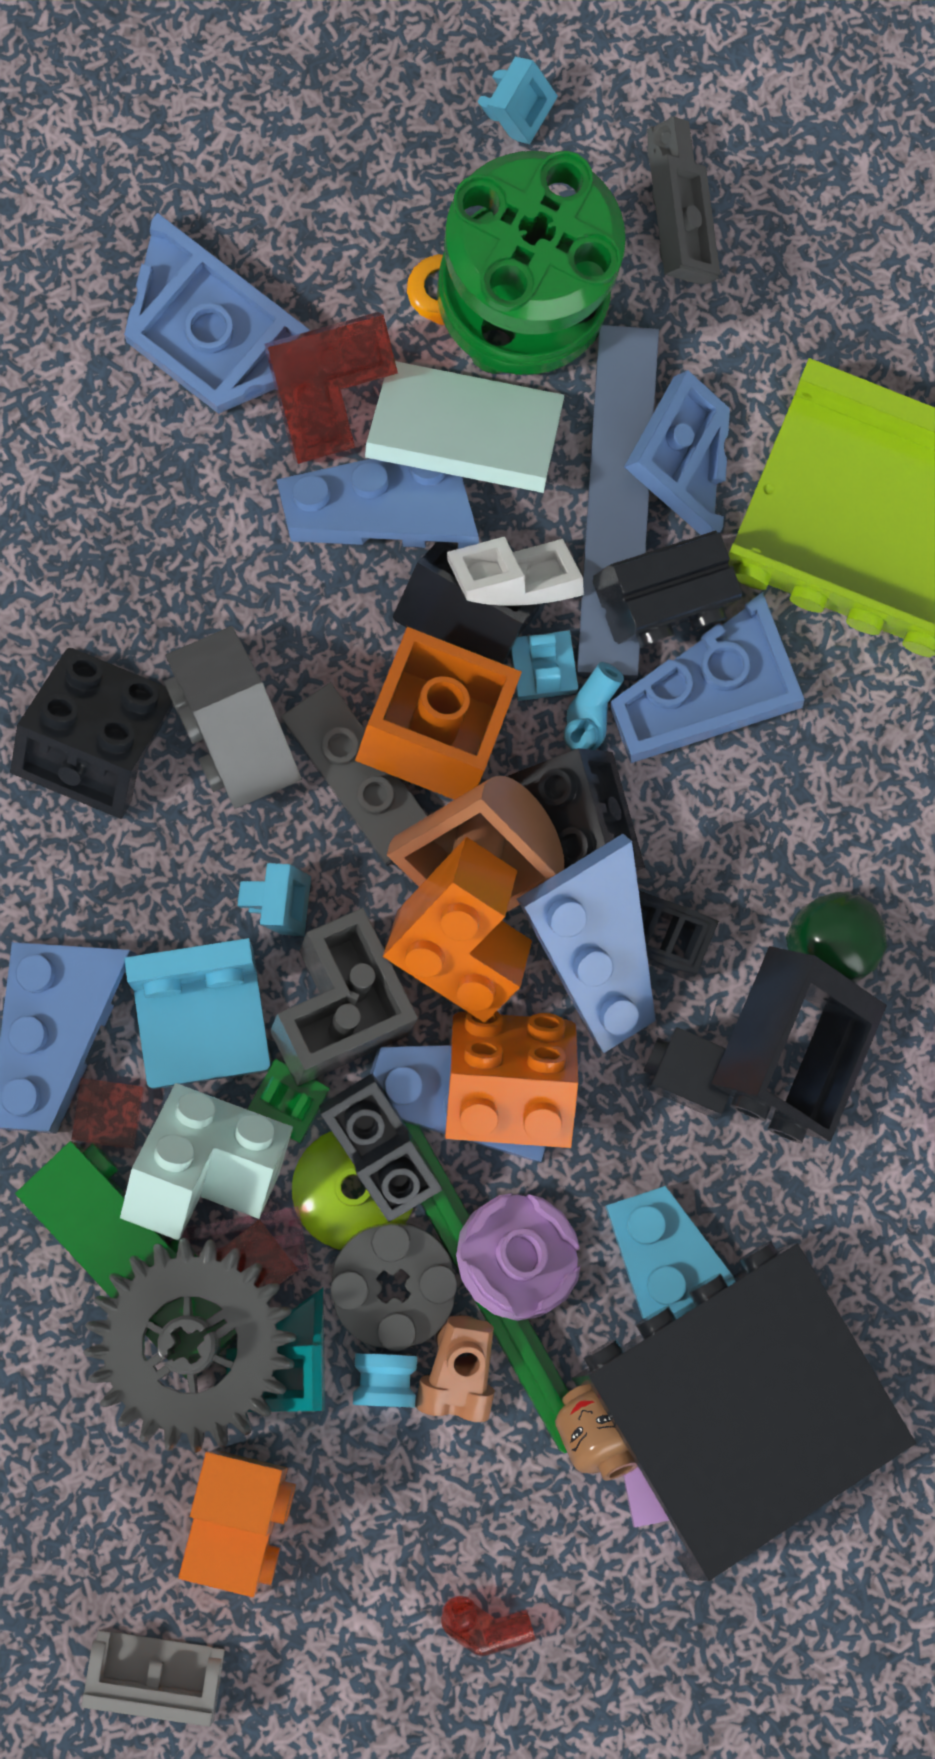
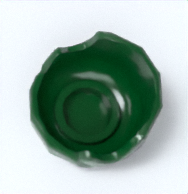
[786,892,887,983]

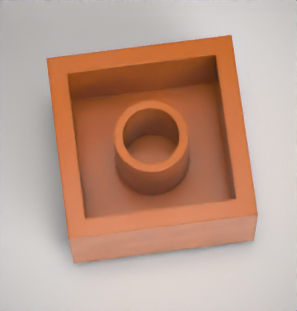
[355,627,522,800]

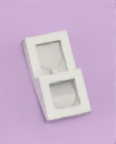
[447,536,584,606]

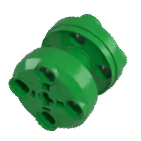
[437,151,625,375]

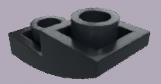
[319,1073,443,1222]

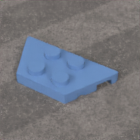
[124,213,337,414]

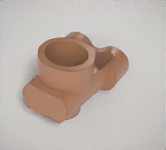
[415,1315,495,1422]

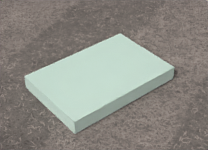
[365,360,564,493]

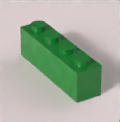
[14,1141,237,1379]

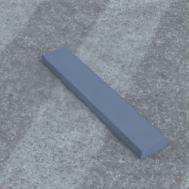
[577,325,659,680]

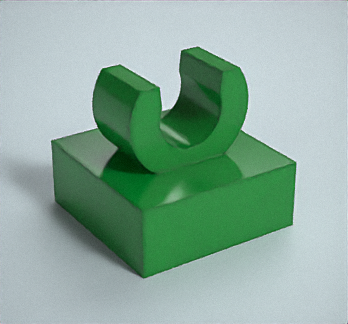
[247,1059,330,1144]

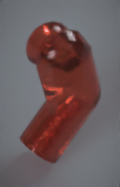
[441,1596,536,1656]

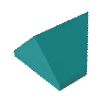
[226,1287,325,1412]

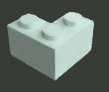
[120,1083,293,1241]

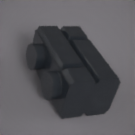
[592,530,742,648]

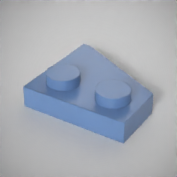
[624,370,730,535]

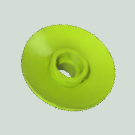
[292,1131,413,1250]

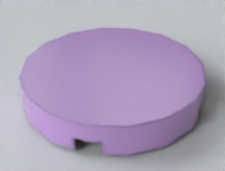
[456,1193,580,1321]

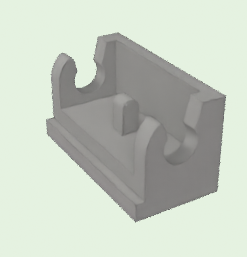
[81,1630,226,1727]

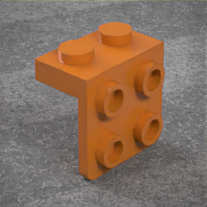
[445,1011,578,1148]

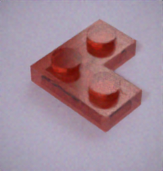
[264,312,398,464]

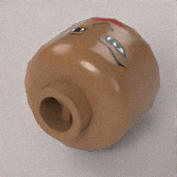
[555,1384,638,1481]

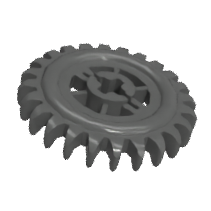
[83,1238,297,1453]

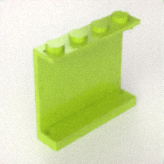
[728,358,935,658]

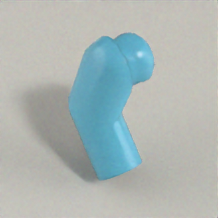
[564,662,624,750]

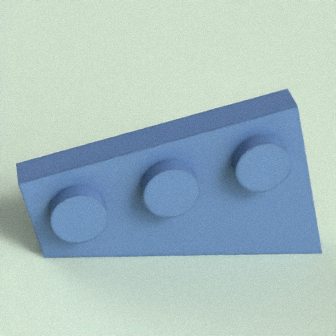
[276,459,479,549]
[611,592,805,763]
[517,834,656,1053]
[0,942,137,1134]

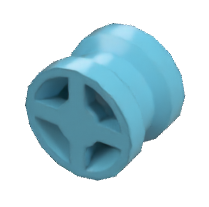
[353,1353,417,1408]

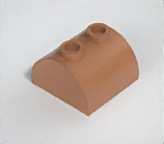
[387,776,564,912]

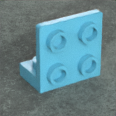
[124,938,271,1089]

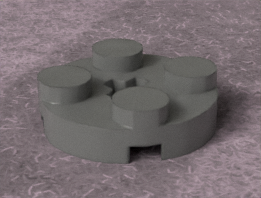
[331,1222,457,1351]

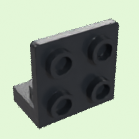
[10,648,174,819]
[506,748,645,871]

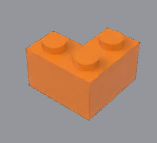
[383,836,532,1023]
[178,1449,296,1598]

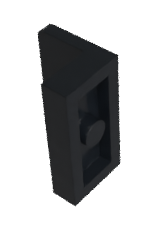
[393,542,540,664]

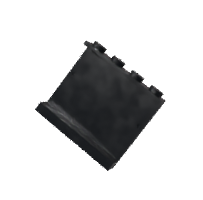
[572,1241,916,1581]

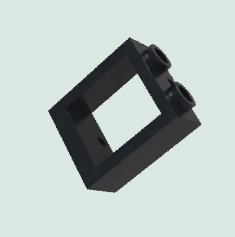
[711,946,887,1144]

